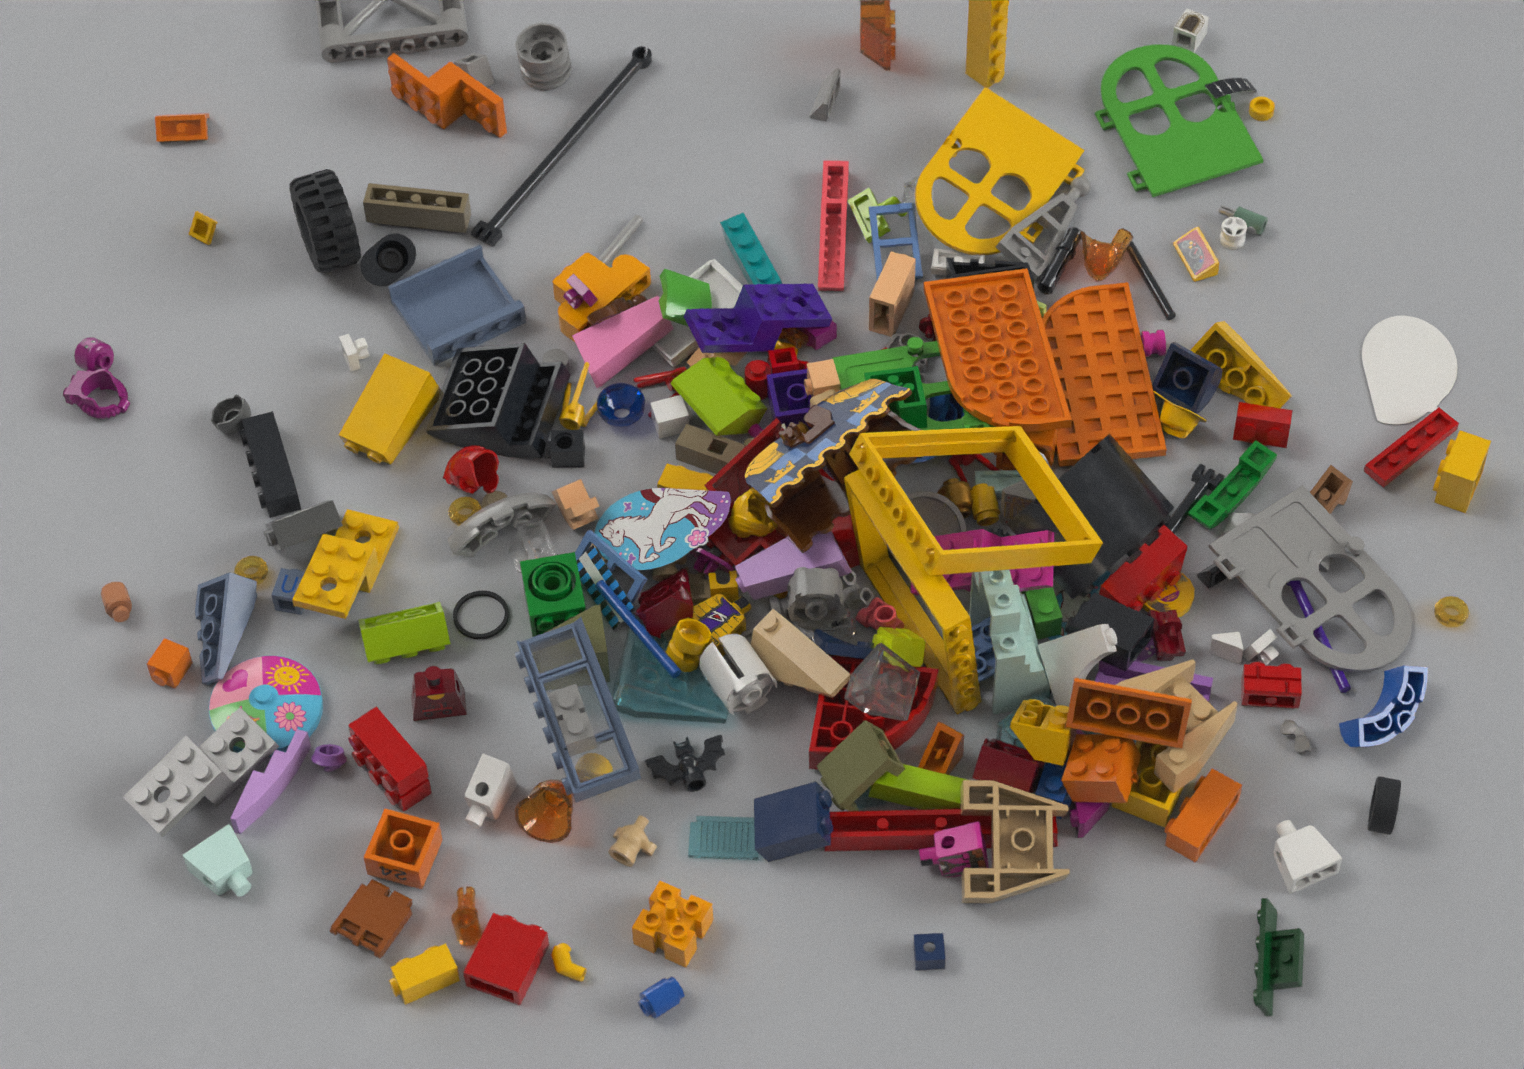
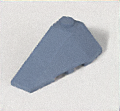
[195,572,257,685]

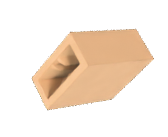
[869,252,916,337]

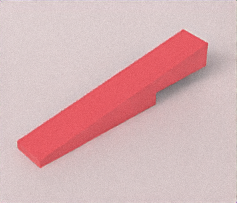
[818,160,849,291]

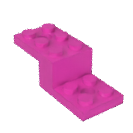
[911,529,1054,596]

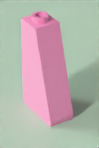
[572,296,673,388]

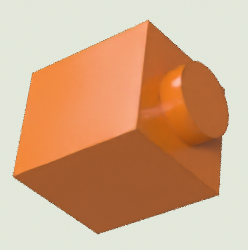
[147,638,193,689]

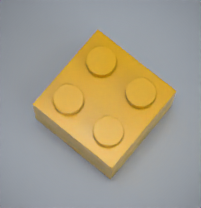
[1433,430,1491,513]

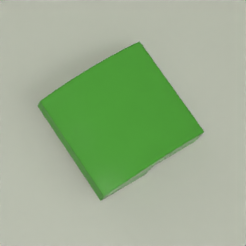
[658,269,712,327]

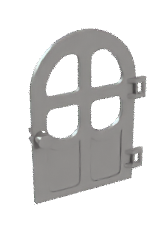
[1208,485,1412,673]

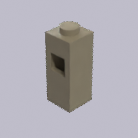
[675,424,745,474]

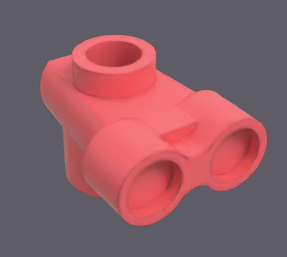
[856,597,904,630]

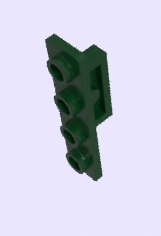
[1253,898,1304,1017]

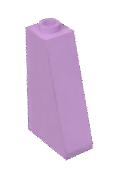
[735,531,852,600]

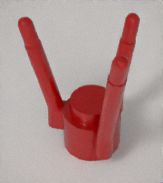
[633,367,687,417]
[949,453,1000,490]

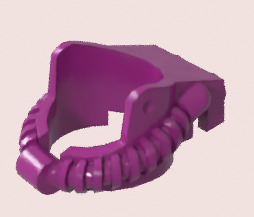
[63,369,130,419]

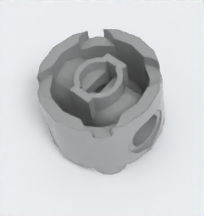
[787,567,845,630]

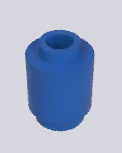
[638,976,685,1019]

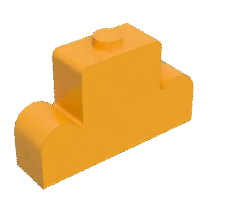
[552,253,651,342]

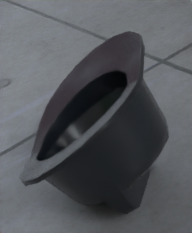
[360,233,416,287]

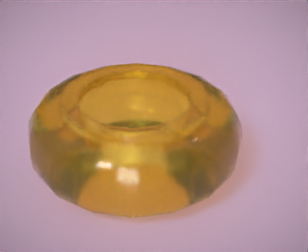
[448,497,482,526]
[234,556,268,585]
[1434,596,1469,628]

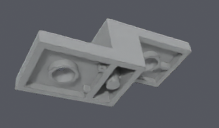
[123,708,279,837]

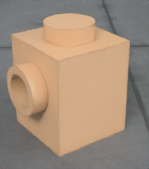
[804,359,840,397]

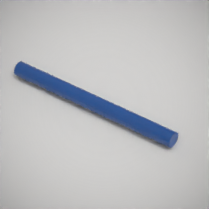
[595,580,681,678]

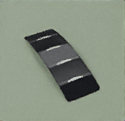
[1205,78,1257,98]

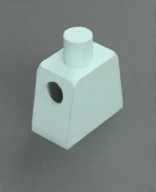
[183,824,253,897]

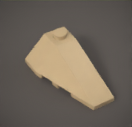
[751,609,852,698]

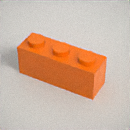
[1164,768,1242,862]

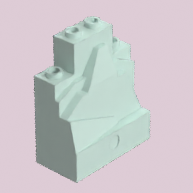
[969,570,1050,715]

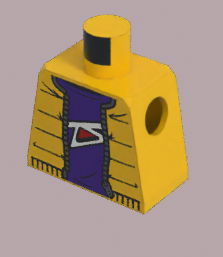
[686,594,751,656]

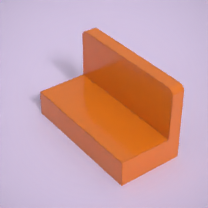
[155,113,209,142]

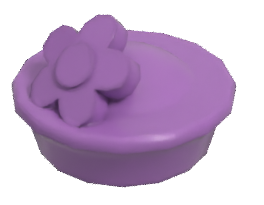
[311,744,347,772]

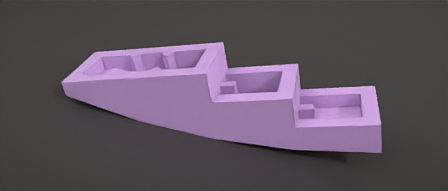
[230,729,311,834]

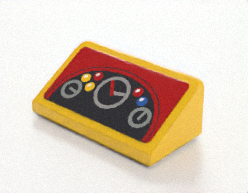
[1173,227,1219,282]

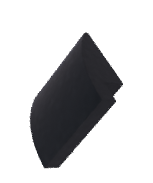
[426,343,571,458]

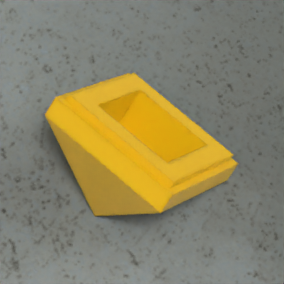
[188,211,217,245]

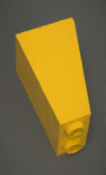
[339,353,441,465]

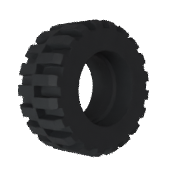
[289,169,361,273]

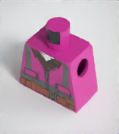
[919,822,989,877]

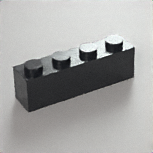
[239,411,301,518]

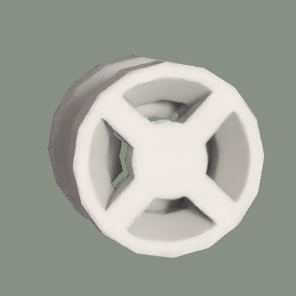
[1219,217,1247,250]

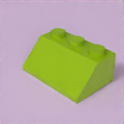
[671,357,768,436]
[358,602,451,664]

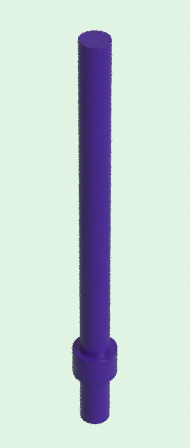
[1286,580,1351,693]

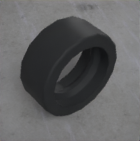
[1368,776,1401,835]

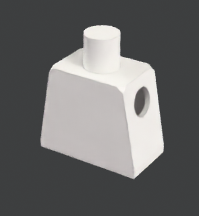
[464,754,517,828]
[1273,820,1342,894]

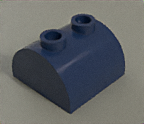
[1152,342,1222,414]

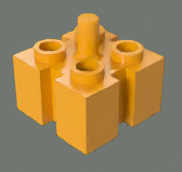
[632,880,713,968]

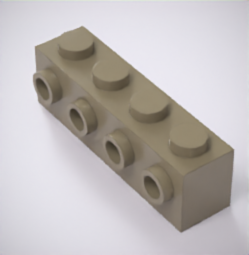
[363,183,471,233]

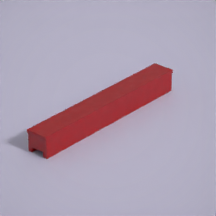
[824,809,1058,852]

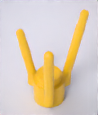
[559,362,605,430]

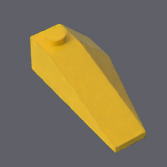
[1191,321,1292,408]

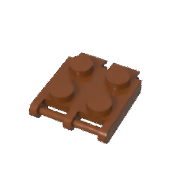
[330,879,413,958]

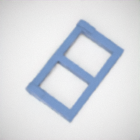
[869,203,923,280]
[575,530,647,606]

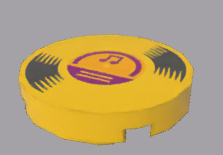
[1142,573,1194,618]

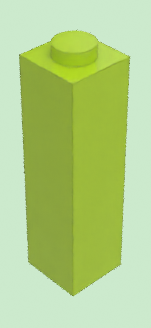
[868,764,968,810]

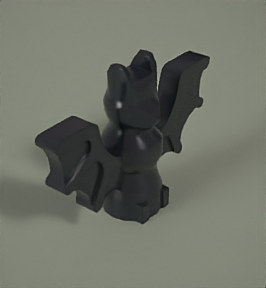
[645,735,725,792]

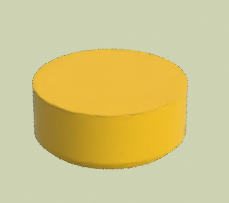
[1249,96,1275,121]

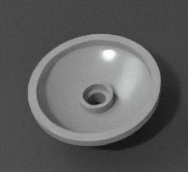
[887,491,966,559]

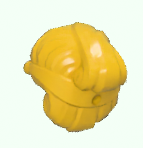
[728,489,775,538]

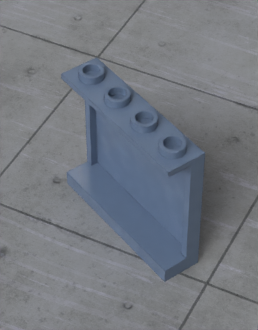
[388,245,527,366]

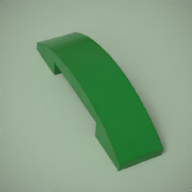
[1188,440,1277,530]

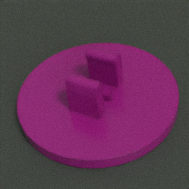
[689,547,735,576]

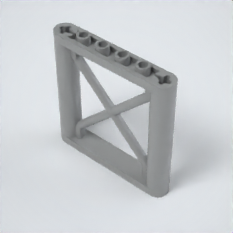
[315,0,468,63]

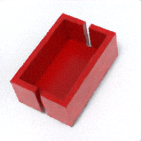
[348,706,432,812]

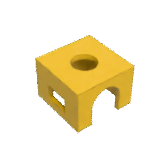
[709,571,739,603]

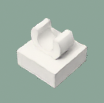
[339,334,370,372]
[1243,629,1279,665]

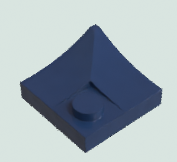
[814,629,883,661]

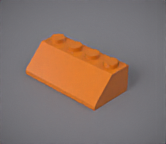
[1066,678,1192,749]

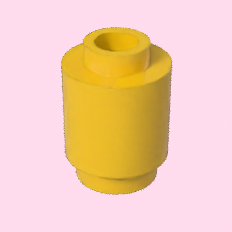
[970,483,1000,526]

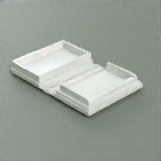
[652,259,743,368]

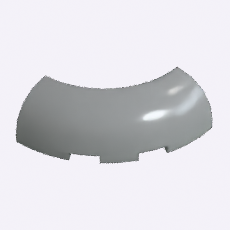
[448,493,557,557]

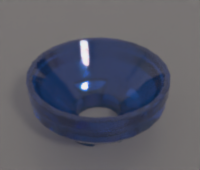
[597,383,645,427]

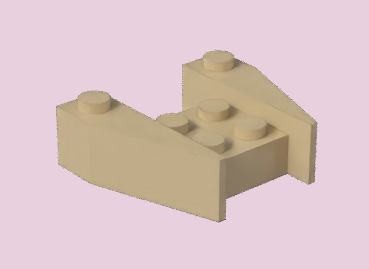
[1116,659,1238,793]
[960,780,1070,903]

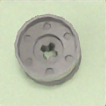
[515,23,572,90]

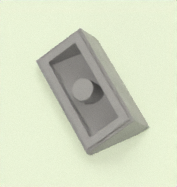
[809,68,841,121]

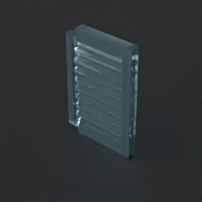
[688,816,759,860]

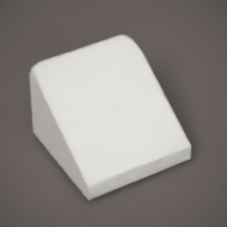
[1209,632,1244,663]

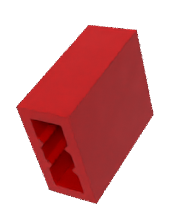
[463,913,549,1005]

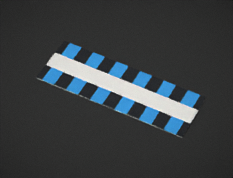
[577,545,636,630]

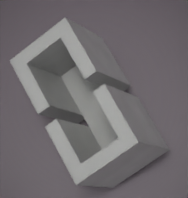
[548,684,597,757]

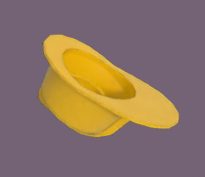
[1153,391,1207,439]

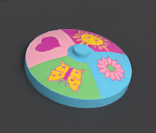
[209,655,323,757]

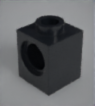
[546,430,585,468]

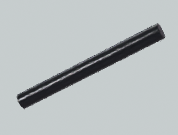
[1122,238,1176,320]

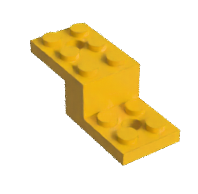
[292,509,399,619]

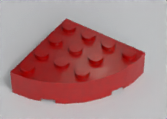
[809,655,939,769]

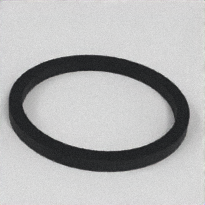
[453,590,509,639]

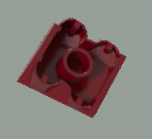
[636,568,694,638]

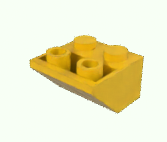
[1010,699,1077,766]

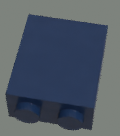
[754,781,833,862]

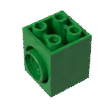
[520,552,586,637]

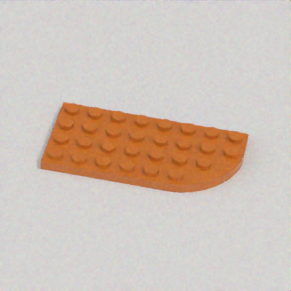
[1042,282,1167,467]

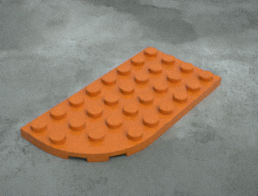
[924,269,1071,432]

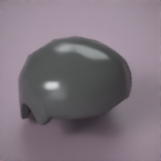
[211,394,251,434]

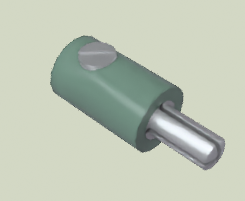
[1218,205,1268,235]

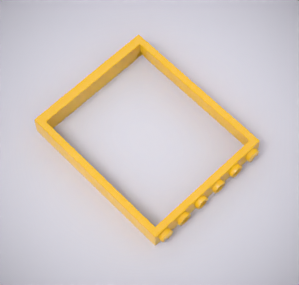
[849,426,1103,576]
[844,470,982,715]

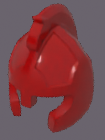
[443,445,499,494]

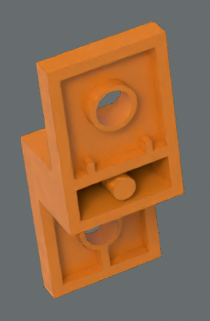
[387,53,507,138]

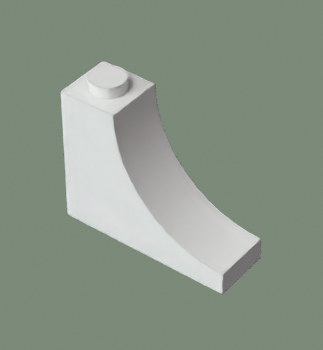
[1038,624,1117,707]

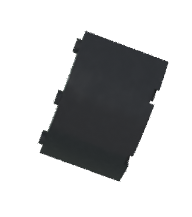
[1007,434,1174,600]

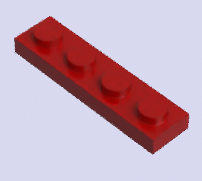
[1364,407,1459,488]

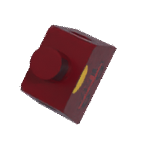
[411,666,467,721]

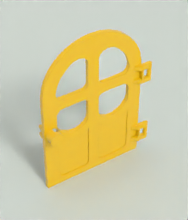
[915,87,1085,256]

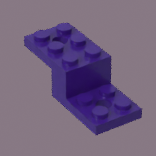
[684,283,832,353]

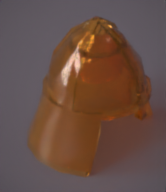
[1080,228,1133,282]
[514,779,573,843]

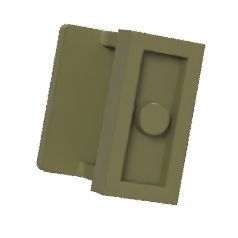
[817,720,905,811]

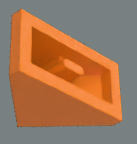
[918,722,964,775]

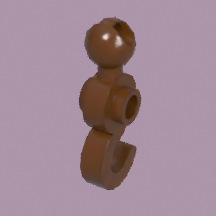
[586,294,648,326]

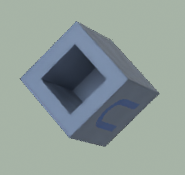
[271,568,305,615]

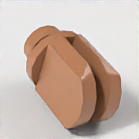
[101,582,132,622]

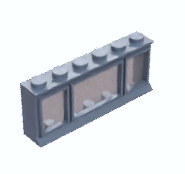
[514,617,641,803]

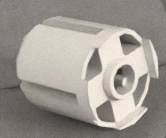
[700,634,777,716]

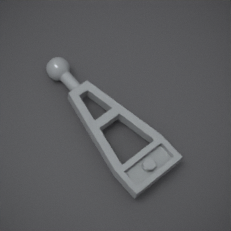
[996,177,1091,281]

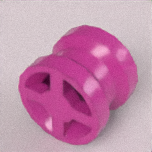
[1141,329,1166,357]

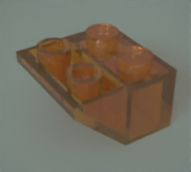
[860,0,896,70]

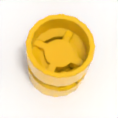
[665,619,711,672]

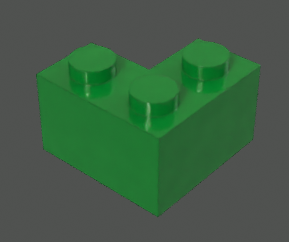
[864,366,927,428]

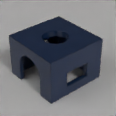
[913,933,946,971]

